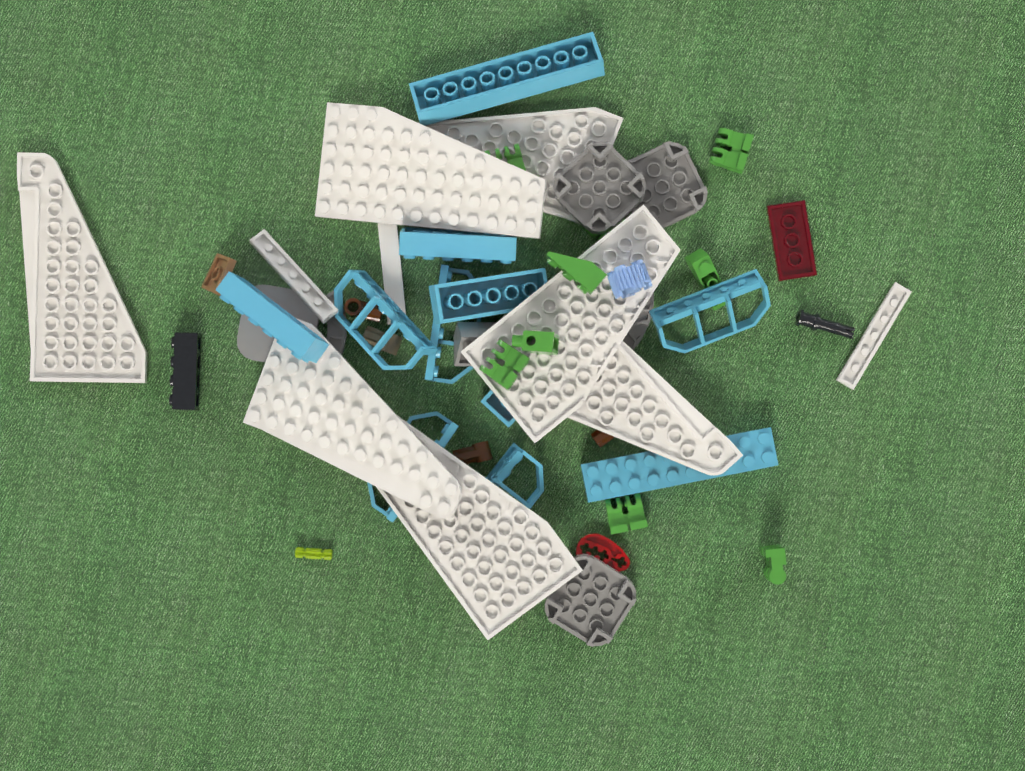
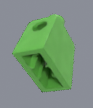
[512,330,559,356]

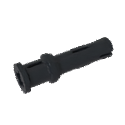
[795,309,855,339]

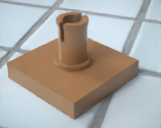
[201,253,237,296]

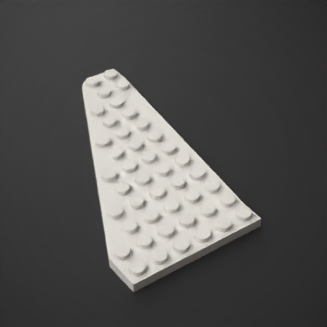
[419,107,623,225]
[17,152,147,383]
[243,318,461,521]
[567,341,743,476]

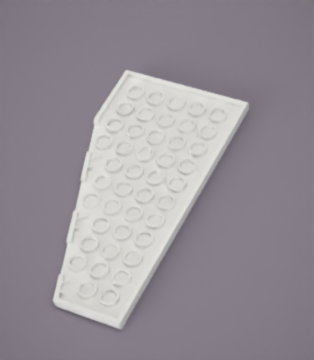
[315,102,547,239]
[461,205,680,443]
[377,415,583,640]

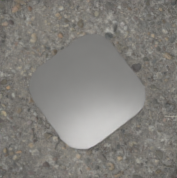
[627,141,708,229]
[553,142,646,234]
[237,285,319,362]
[544,554,636,647]

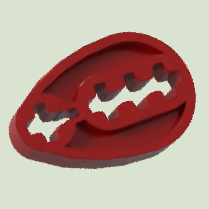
[576,533,630,571]

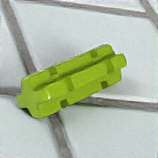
[295,547,333,560]

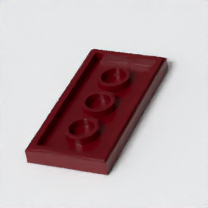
[766,200,817,282]

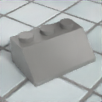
[454,322,497,366]

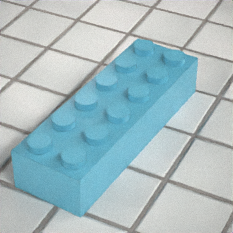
[399,227,517,264]
[429,268,547,324]
[216,271,330,363]

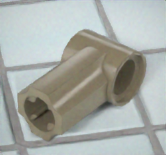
[363,326,403,356]

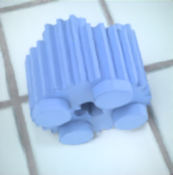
[607,259,652,299]

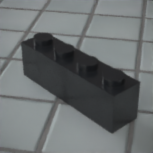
[169,332,202,410]

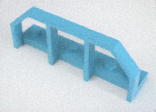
[425,264,481,384]
[649,269,771,354]
[334,270,437,370]
[367,411,459,523]
[486,443,544,509]

